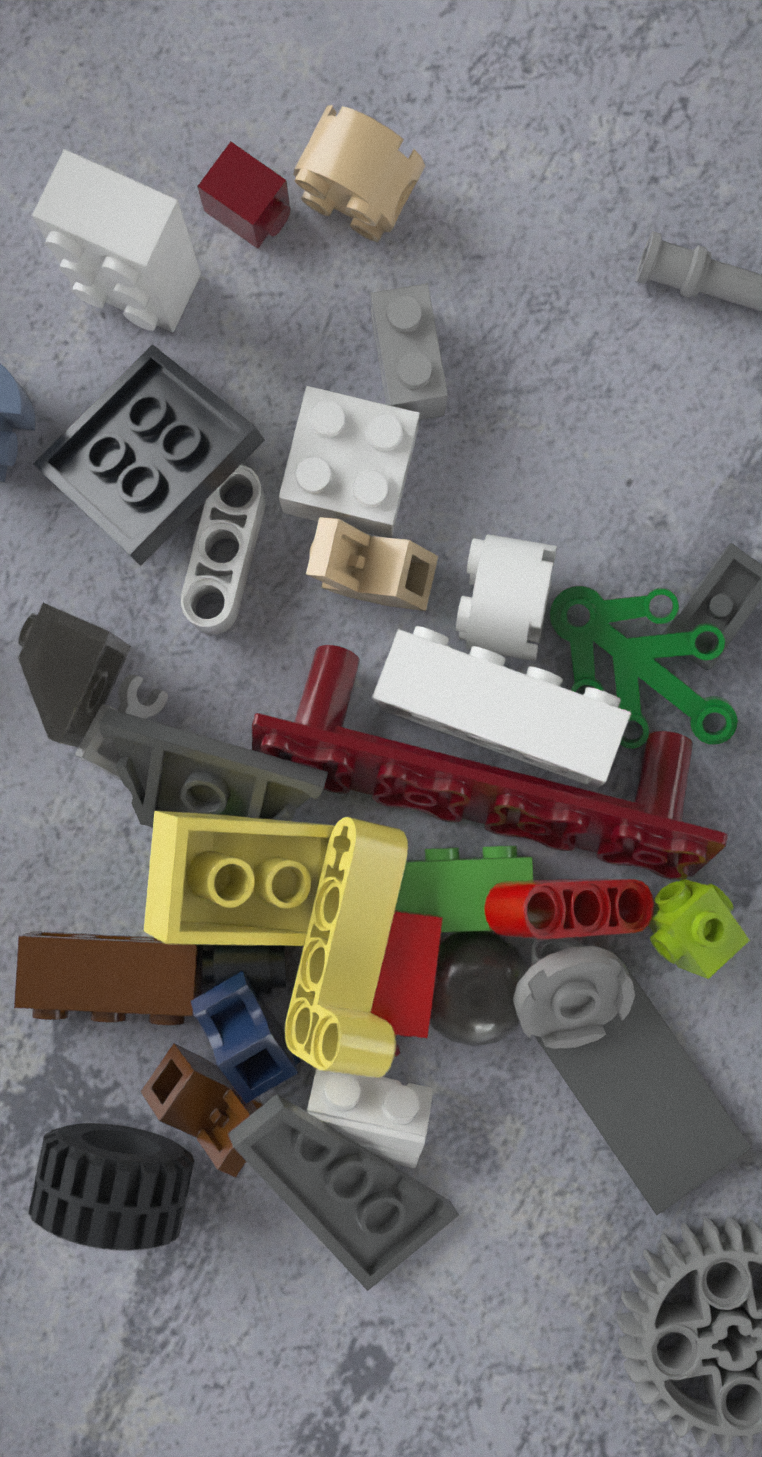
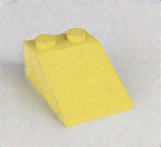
[144,811,336,946]

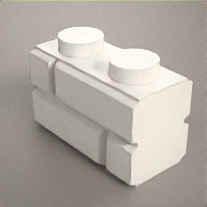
[307,1068,433,1169]

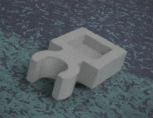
[74,674,168,780]

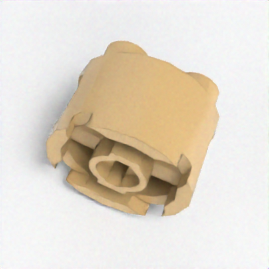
[293,105,425,242]

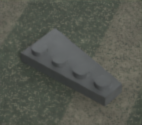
[228,1094,459,1291]

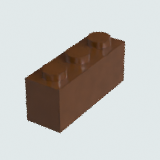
[14,931,204,1025]

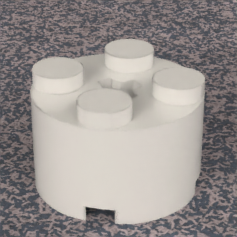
[456,534,557,661]

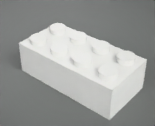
[372,626,631,789]

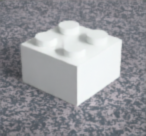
[278,386,420,538]

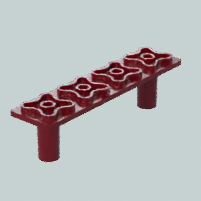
[252,645,728,880]

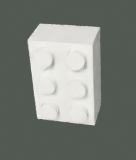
[32,149,201,333]

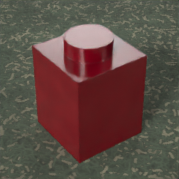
[197,141,291,249]

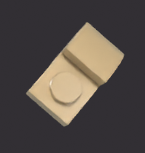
[306,517,439,611]

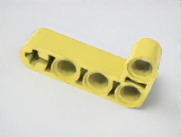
[285,817,408,1078]

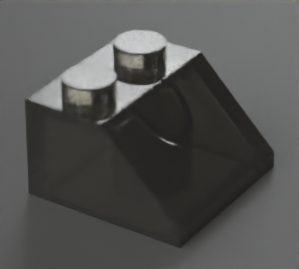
[18,603,132,748]

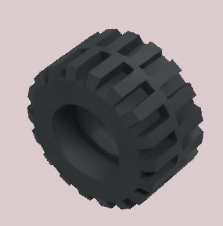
[28,1123,195,1251]

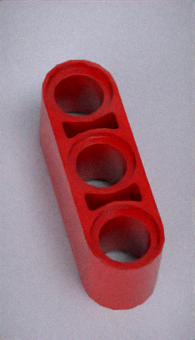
[484,878,654,939]

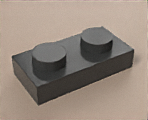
[663,543,762,670]

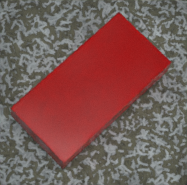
[370,910,443,1039]

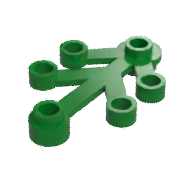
[550,586,738,749]

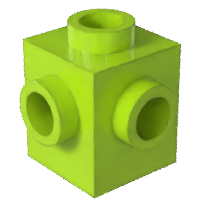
[648,879,750,979]

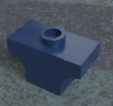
[191,971,301,1104]

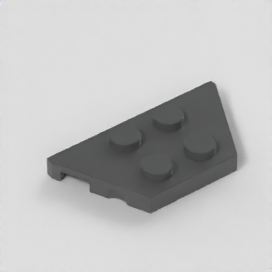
[99,708,328,828]

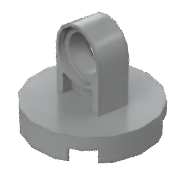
[513,937,635,1049]

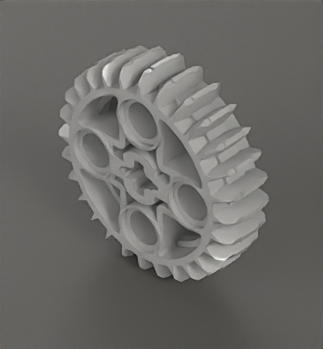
[617,1216,762,1453]

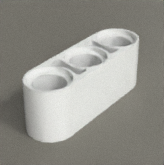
[181,464,266,635]

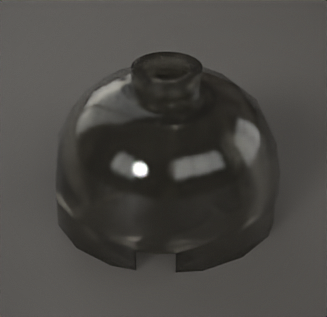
[430,931,529,1047]

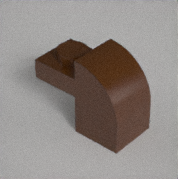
[140,1043,264,1178]

